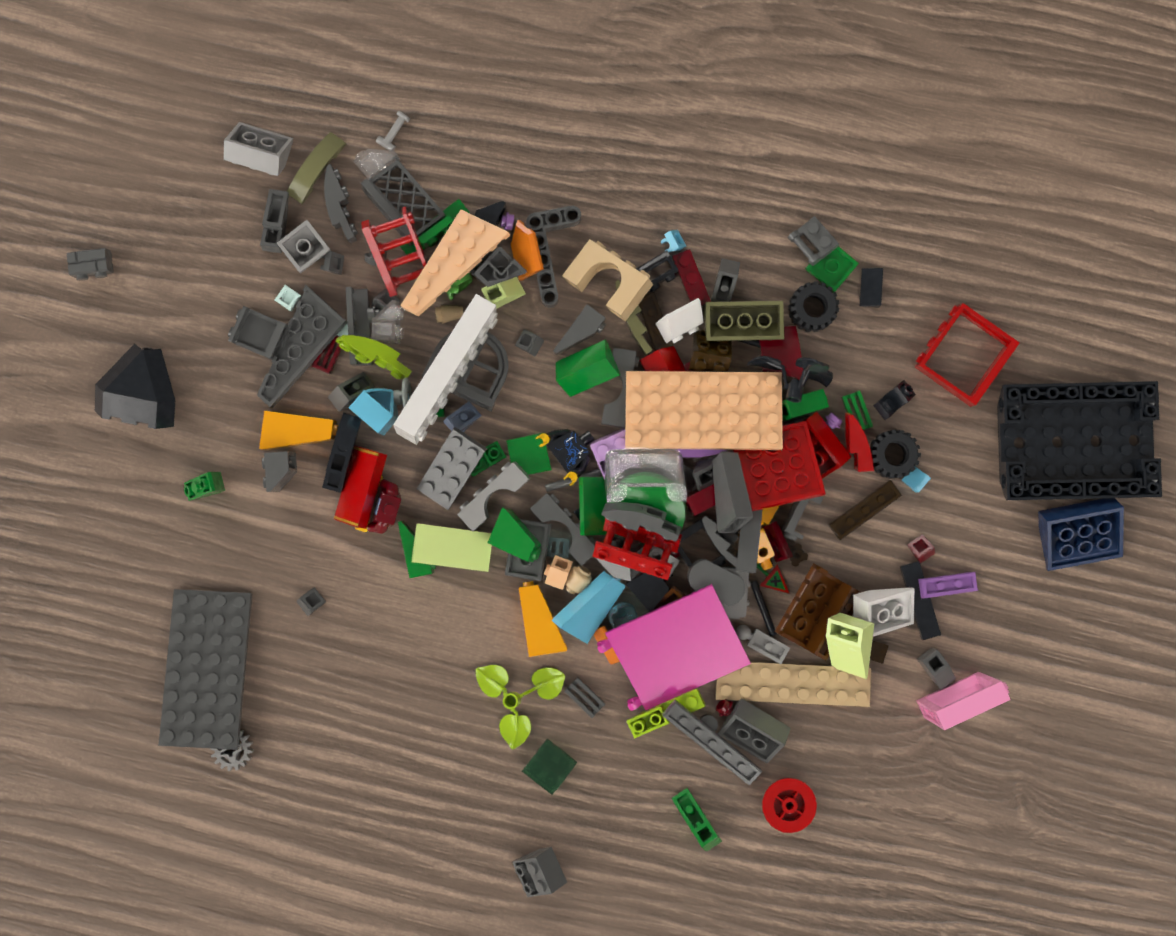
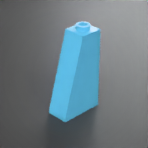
[552,571,626,644]

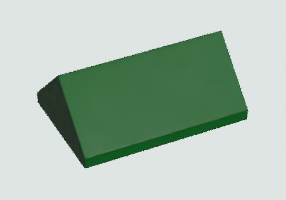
[556,339,621,397]

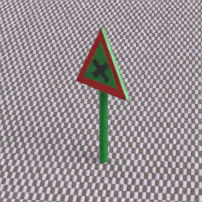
[757,563,790,594]

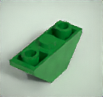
[184,472,225,501]

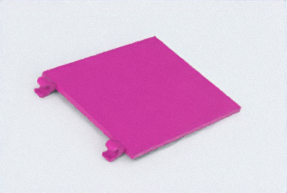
[597,584,751,711]

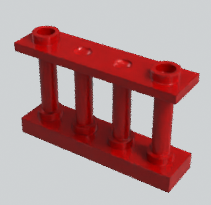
[361,206,427,297]
[593,518,682,580]

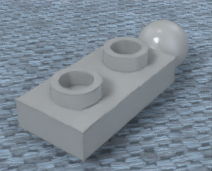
[735,625,790,664]

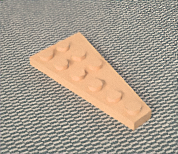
[400,210,511,317]

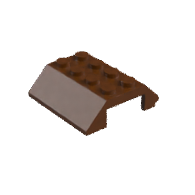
[775,563,861,661]

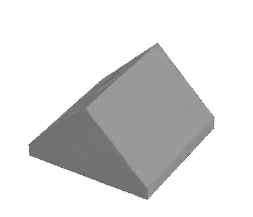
[277,220,330,274]

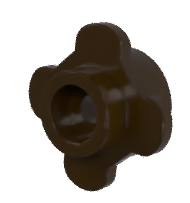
[789,544,808,567]

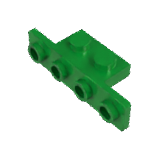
[400,199,470,255]

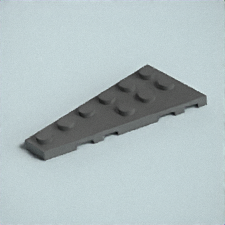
[257,284,348,408]

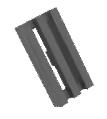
[564,677,605,718]

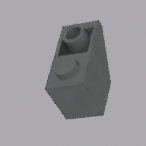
[917,647,956,690]

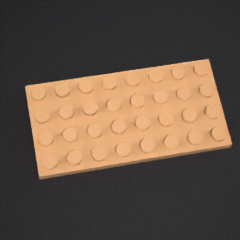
[625,371,783,450]

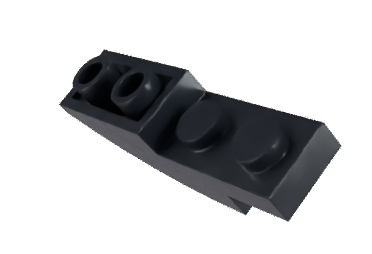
[322,413,362,493]

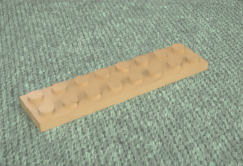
[715,662,871,707]

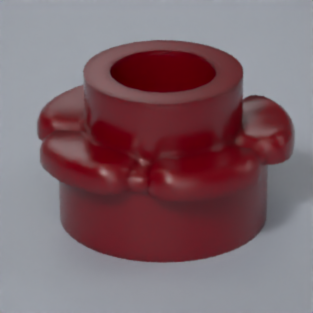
[716,699,733,717]

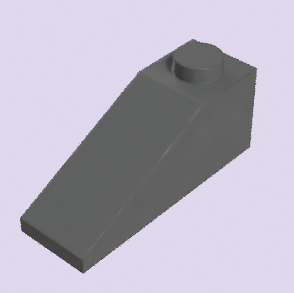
[553,304,606,355]

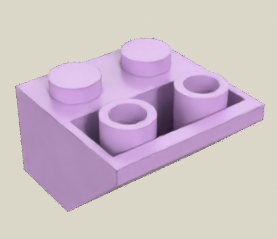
[589,428,640,480]

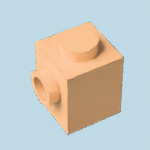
[544,555,573,590]

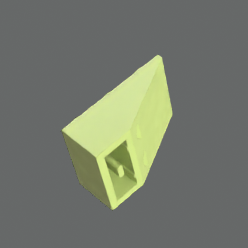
[826,613,875,679]

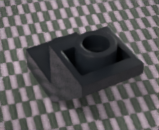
[873,380,916,420]

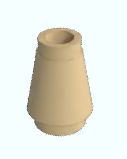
[435,305,464,324]

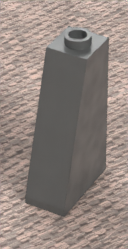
[712,451,753,533]

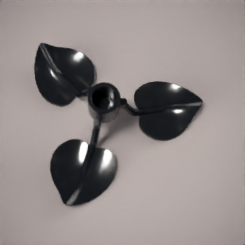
[747,356,833,403]

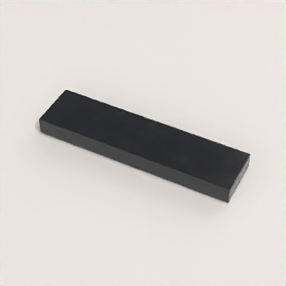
[900,561,941,640]

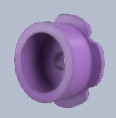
[500,212,514,231]
[825,412,843,429]

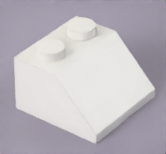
[655,298,704,343]

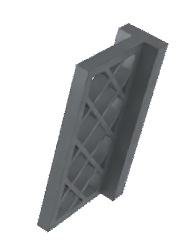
[361,159,446,246]

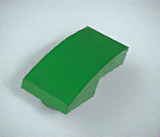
[471,441,506,477]

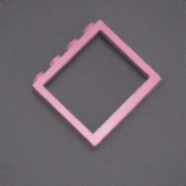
[916,672,1010,730]

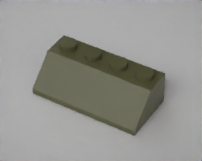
[704,301,784,341]

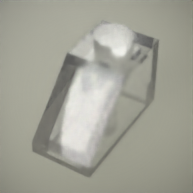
[353,149,400,180]

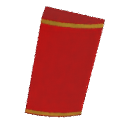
[334,446,387,529]

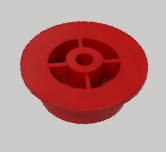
[762,778,817,833]

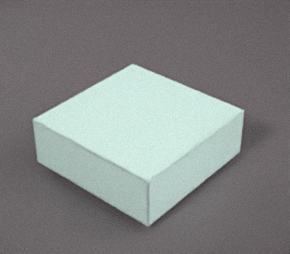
[275,285,302,312]

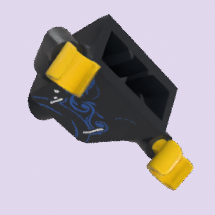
[536,429,595,486]

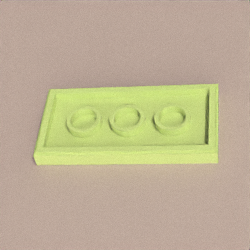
[412,523,492,572]

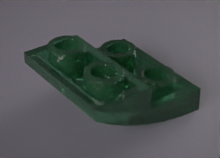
[522,739,577,795]

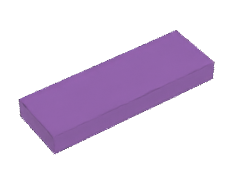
[918,572,978,598]

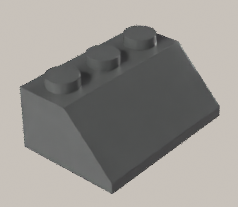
[718,698,791,763]

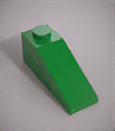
[398,521,436,579]
[671,788,722,852]

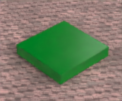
[805,247,859,293]
[506,433,552,475]

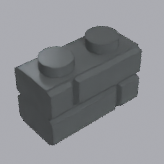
[67,248,114,281]

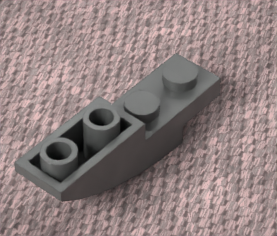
[324,164,358,243]
[601,502,681,542]

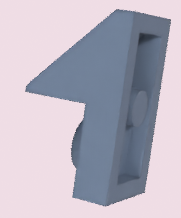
[443,402,482,432]

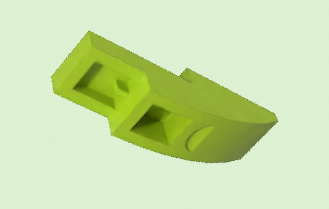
[336,335,412,379]
[626,688,706,739]

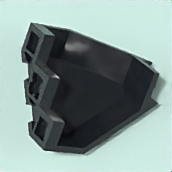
[94,343,176,429]

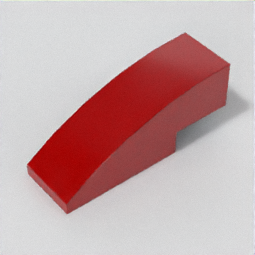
[845,413,874,472]

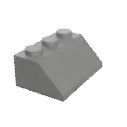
[223,122,293,176]

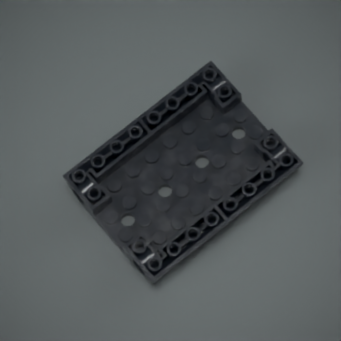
[997,381,1162,501]

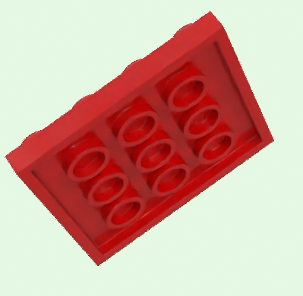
[733,421,826,511]

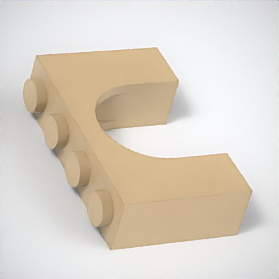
[562,239,653,322]

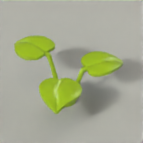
[476,665,565,750]

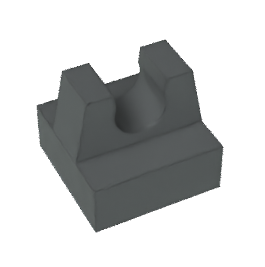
[320,251,344,275]

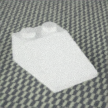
[853,587,914,637]

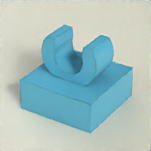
[661,230,686,252]

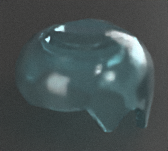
[608,602,638,629]

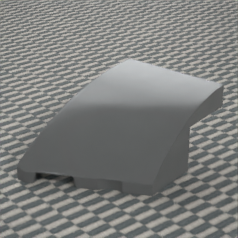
[470,245,527,287]
[702,516,740,567]

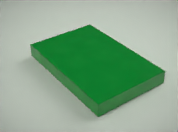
[579,477,614,535]

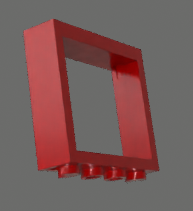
[915,303,1020,407]

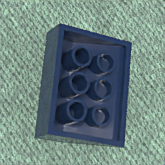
[1038,498,1124,571]

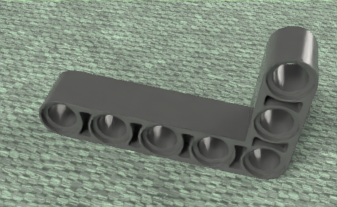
[526,206,581,308]

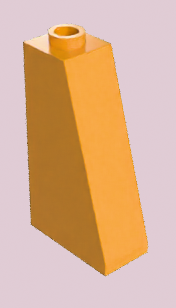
[259,411,339,450]
[519,581,567,657]

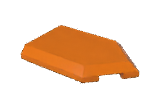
[511,220,544,281]

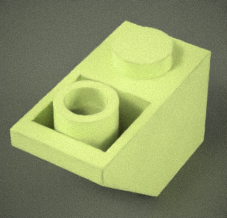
[481,277,526,309]

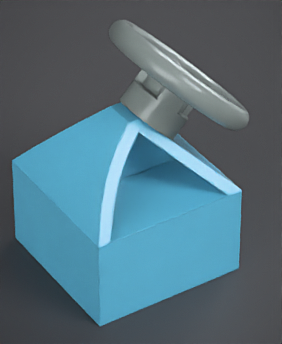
[349,378,412,435]

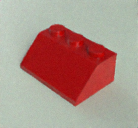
[803,411,851,479]

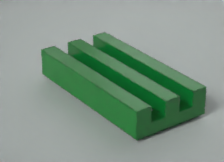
[841,391,873,430]

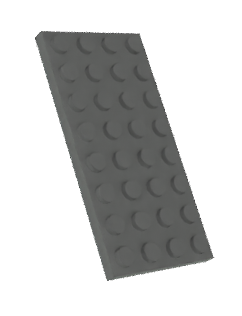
[158,589,252,750]

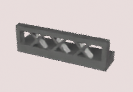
[345,287,373,367]

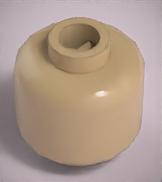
[565,565,592,594]

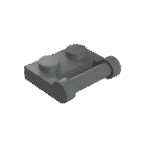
[788,216,839,266]

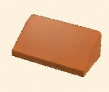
[594,625,620,664]

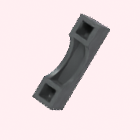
[601,348,639,428]
[530,493,596,566]

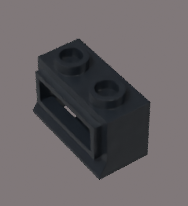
[636,250,679,292]

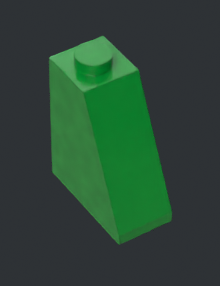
[782,389,829,422]
[488,508,541,562]

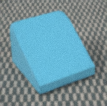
[901,467,931,493]

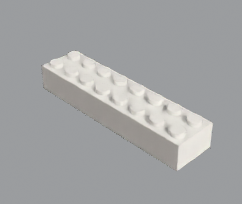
[393,294,498,445]

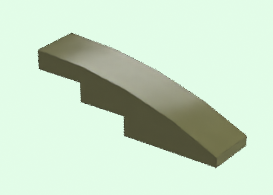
[615,280,653,356]

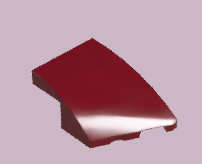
[759,326,803,380]

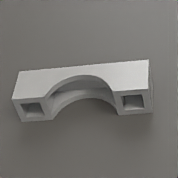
[457,461,531,531]

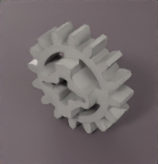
[210,730,254,771]

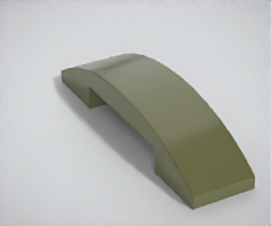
[287,132,346,205]

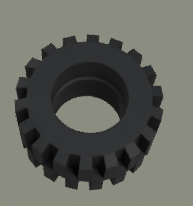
[788,281,840,332]
[870,430,921,478]

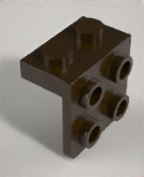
[689,330,732,372]

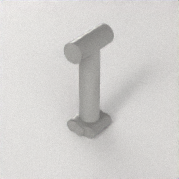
[376,111,410,153]

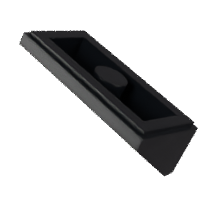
[859,268,883,308]

